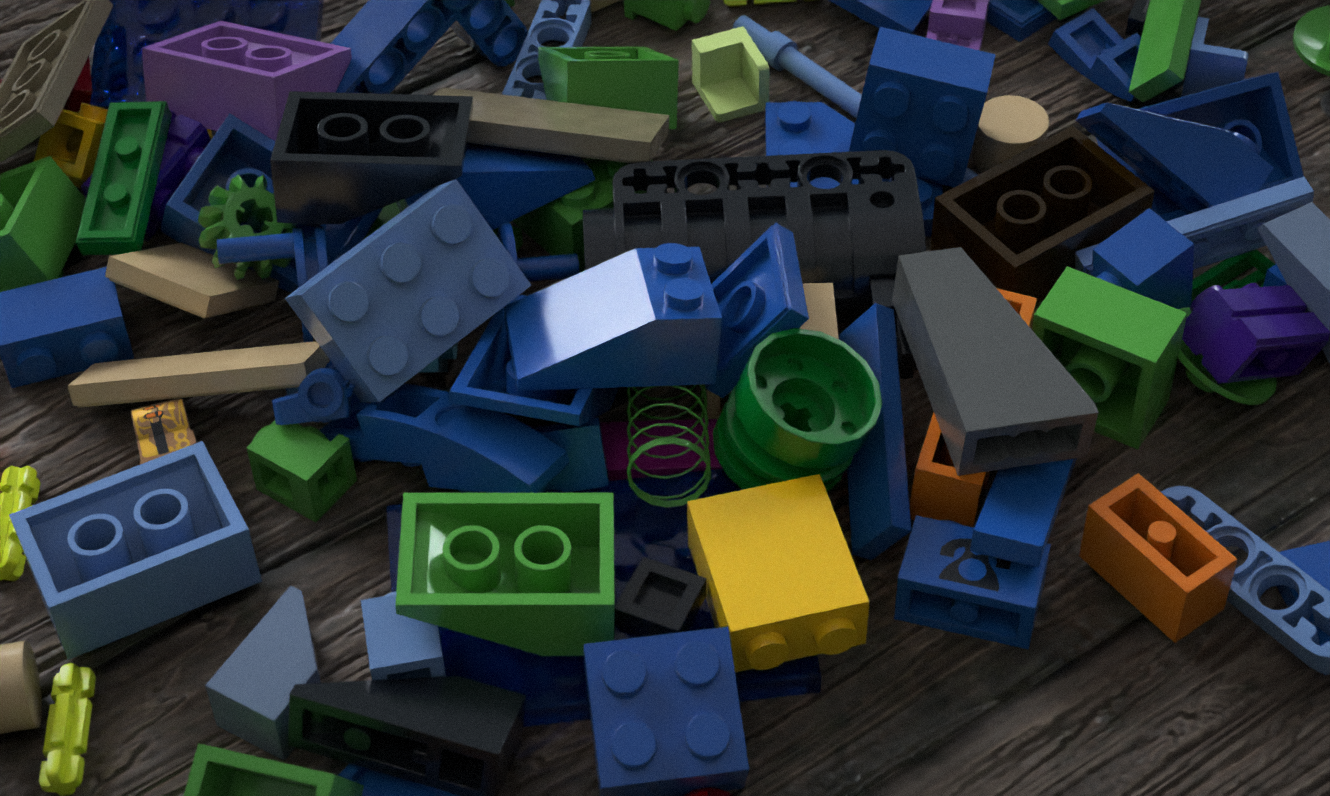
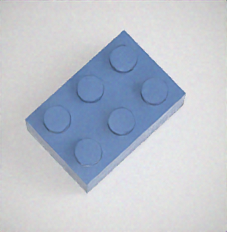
[285,180,532,402]

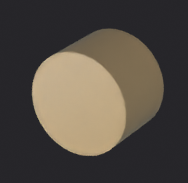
[972,95,1049,173]
[0,640,42,734]

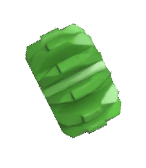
[198,174,303,280]

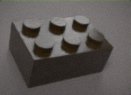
[930,125,1155,304]

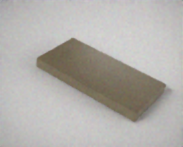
[0,0,114,163]
[433,87,670,163]

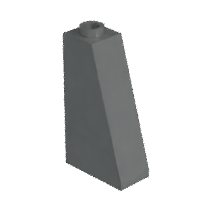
[892,247,1099,476]

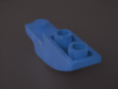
[319,384,570,493]

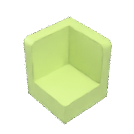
[692,26,770,122]

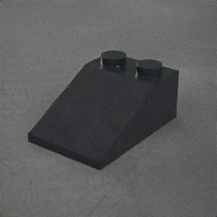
[270,91,473,226]

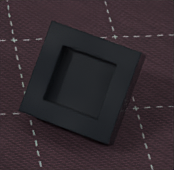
[614,557,707,636]

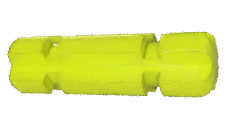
[0,465,41,582]
[39,663,96,796]

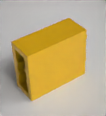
[687,474,869,672]

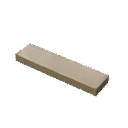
[68,341,330,408]

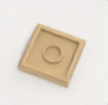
[105,243,279,319]

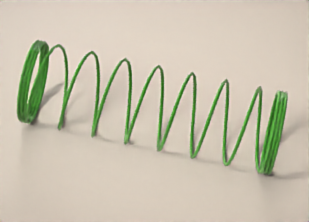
[627,385,711,508]

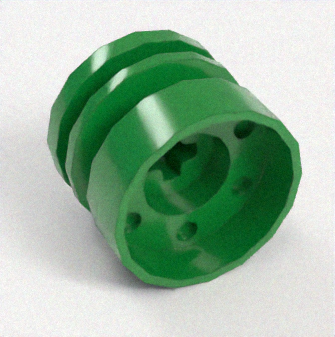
[713,328,882,494]

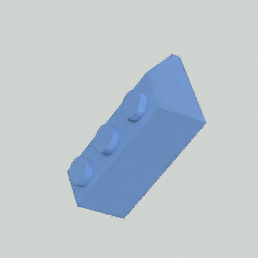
[9,441,262,660]

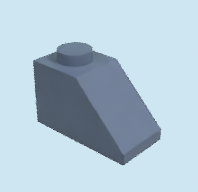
[205,586,321,761]

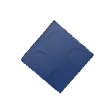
[849,27,996,188]
[583,627,749,796]

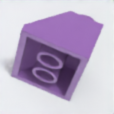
[142,21,351,141]

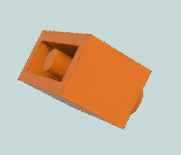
[1079,473,1238,643]

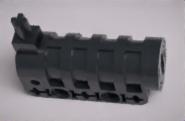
[583,150,926,379]

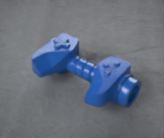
[272,359,360,425]

